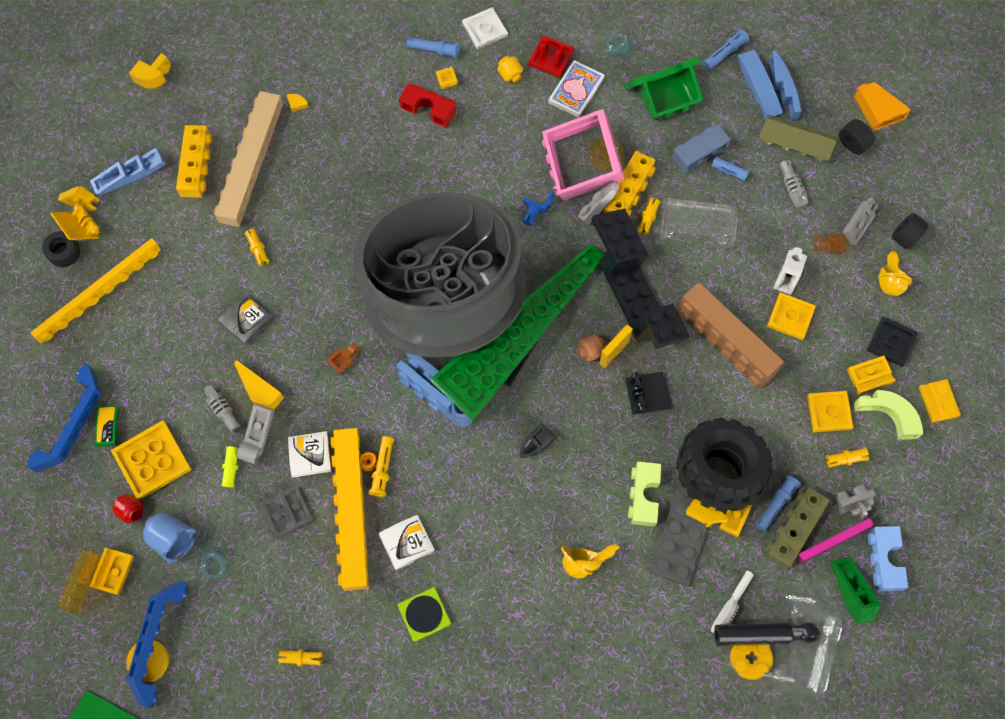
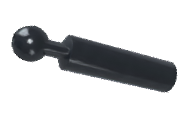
[714,622,820,646]

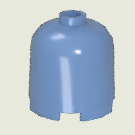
[143,512,196,563]

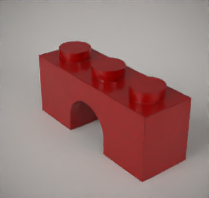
[399,83,456,128]

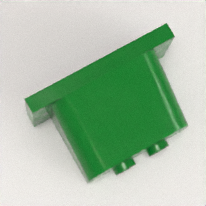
[623,57,703,119]

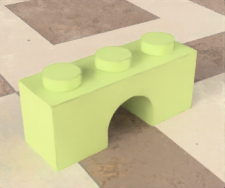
[628,462,661,527]

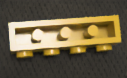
[176,125,212,198]
[602,151,656,217]

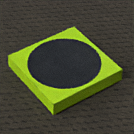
[397,587,451,643]

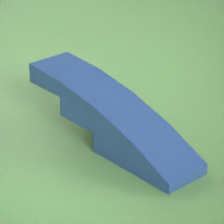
[738,50,783,120]
[769,51,801,121]
[90,148,166,196]

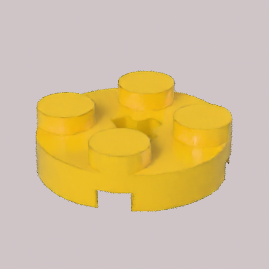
[730,645,773,680]

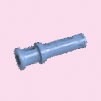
[702,29,749,71]
[406,36,460,59]
[755,475,801,532]

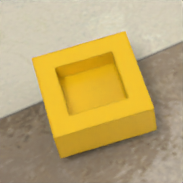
[436,67,458,90]

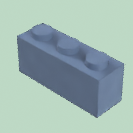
[672,124,731,174]

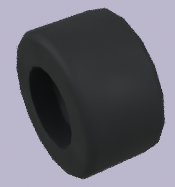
[839,119,875,155]
[892,213,928,249]
[42,231,80,268]

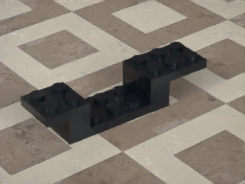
[591,209,690,349]

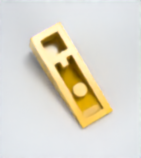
[234,360,284,409]

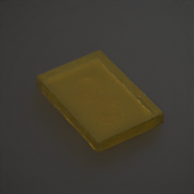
[57,549,101,616]

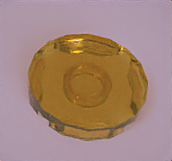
[588,138,624,171]

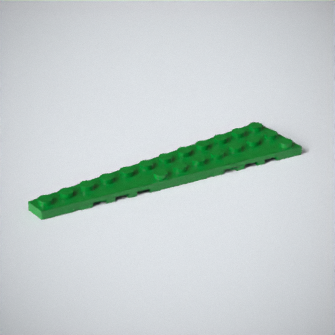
[431,244,604,421]

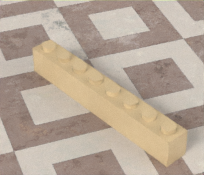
[214,91,283,227]

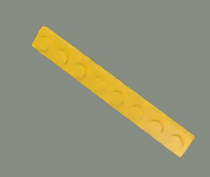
[30,238,161,344]

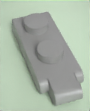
[578,181,619,225]
[843,198,878,245]

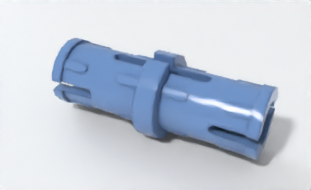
[711,156,749,181]

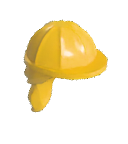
[878,251,912,296]
[561,544,620,579]

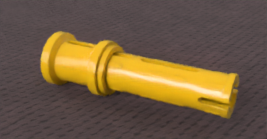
[368,436,394,497]

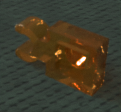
[812,234,847,254]

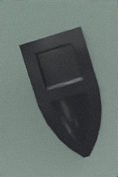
[519,423,556,458]

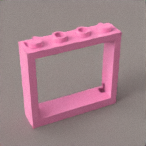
[542,109,625,201]

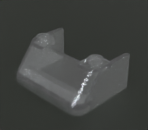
[659,198,740,247]
[764,594,842,699]

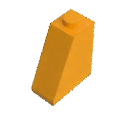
[854,82,911,131]

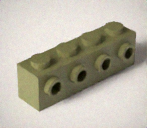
[759,115,837,162]
[765,487,830,570]

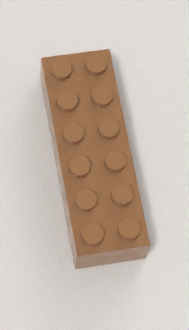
[678,283,784,389]

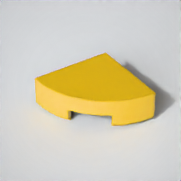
[287,94,309,112]

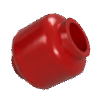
[112,494,143,524]

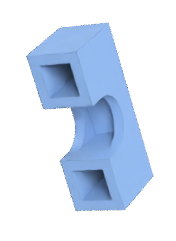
[868,526,908,591]

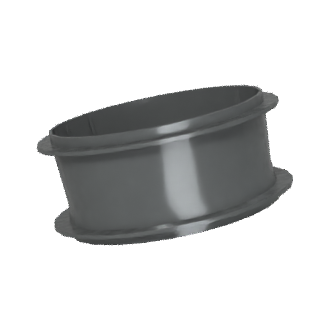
[353,192,526,358]

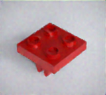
[528,35,575,78]

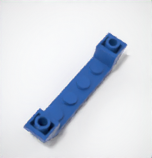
[26,363,102,473]
[126,581,187,708]

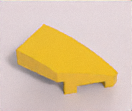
[686,498,729,527]

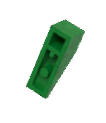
[831,557,881,624]

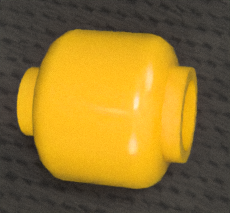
[497,55,523,83]

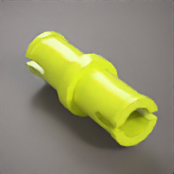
[221,446,238,488]

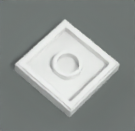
[462,7,508,49]

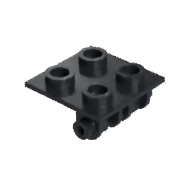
[625,372,671,415]

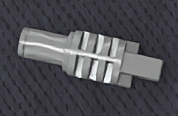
[779,160,808,208]
[204,385,241,433]

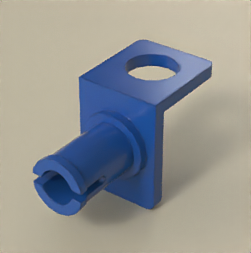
[522,190,555,226]

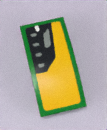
[95,405,119,447]

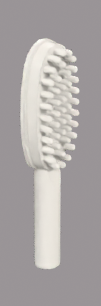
[711,571,754,633]

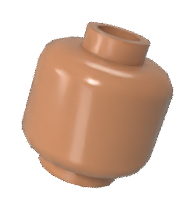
[576,334,606,362]

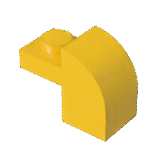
[129,54,171,89]

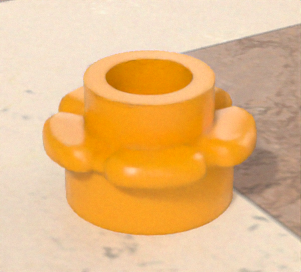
[360,452,378,471]

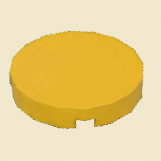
[127,640,170,682]

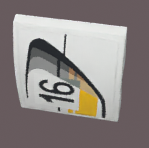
[288,431,331,478]
[378,515,435,570]

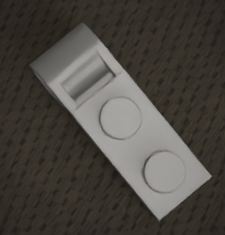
[237,403,275,465]

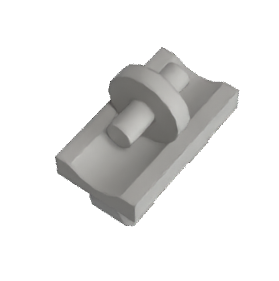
[836,484,876,519]

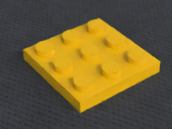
[111,420,192,500]

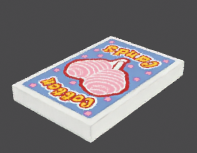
[548,61,605,118]

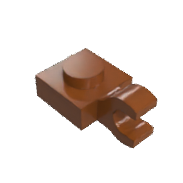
[326,342,361,375]

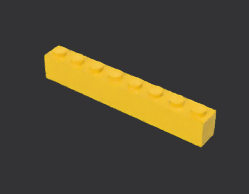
[331,428,369,591]

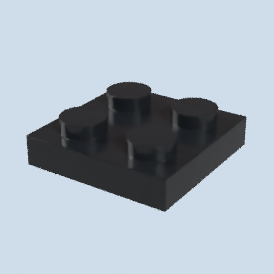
[866,316,918,367]

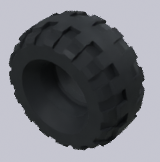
[676,418,773,512]

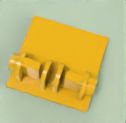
[50,204,100,240]

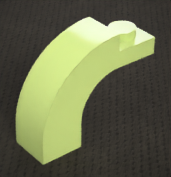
[854,390,923,440]

